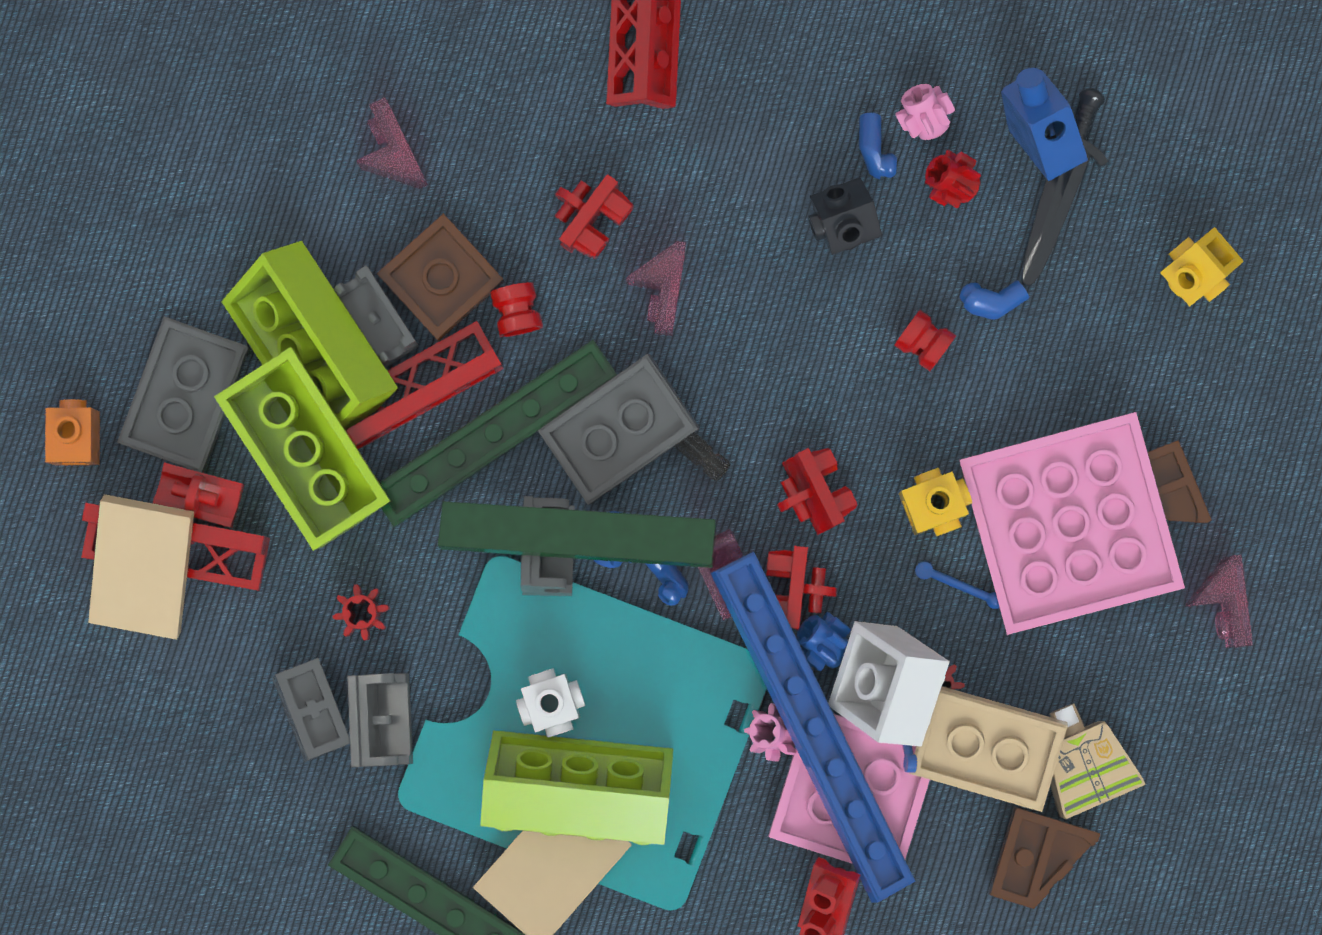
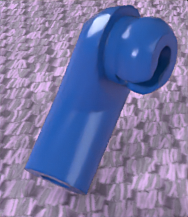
[859,113,897,180]
[960,280,1029,320]
[645,563,689,606]

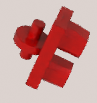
[555,174,634,260]
[777,448,858,535]
[152,463,244,528]
[766,546,837,630]
[798,857,861,935]

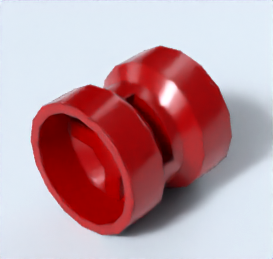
[490,282,543,337]
[894,309,957,372]

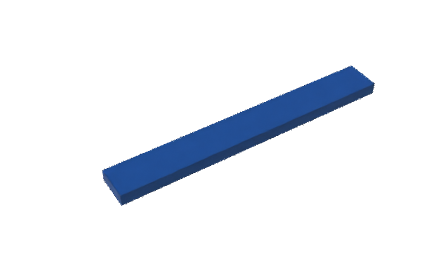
[711,552,915,903]

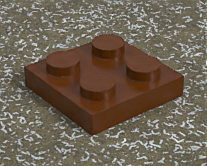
[377,213,505,341]

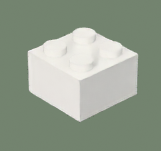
[828,621,950,746]

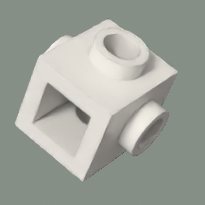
[516,668,585,738]

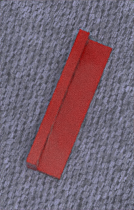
[606,0,681,109]
[346,321,504,450]
[81,503,270,591]

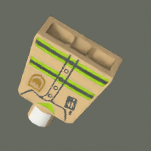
[1050,703,1146,819]

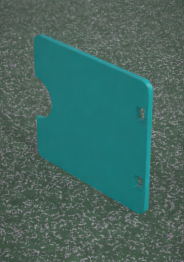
[398,556,767,910]

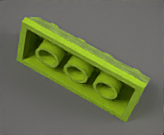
[221,241,398,430]
[214,347,391,551]
[480,730,674,845]

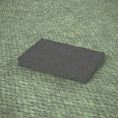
[117,316,250,473]
[538,354,700,505]

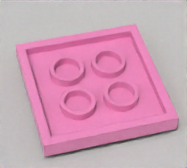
[768,714,930,864]

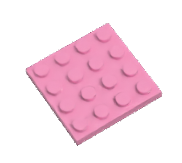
[960,412,1185,635]

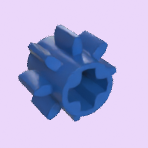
[796,612,851,671]

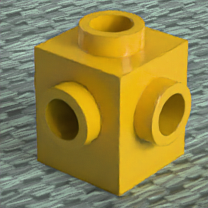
[1160,227,1244,307]
[898,468,972,537]

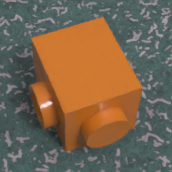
[45,399,100,465]

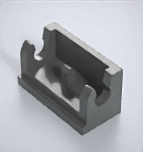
[334,265,419,368]
[521,496,575,596]
[272,658,350,762]
[347,673,413,768]

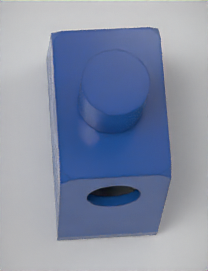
[1001,68,1088,181]

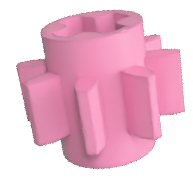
[895,84,955,140]
[744,703,797,762]

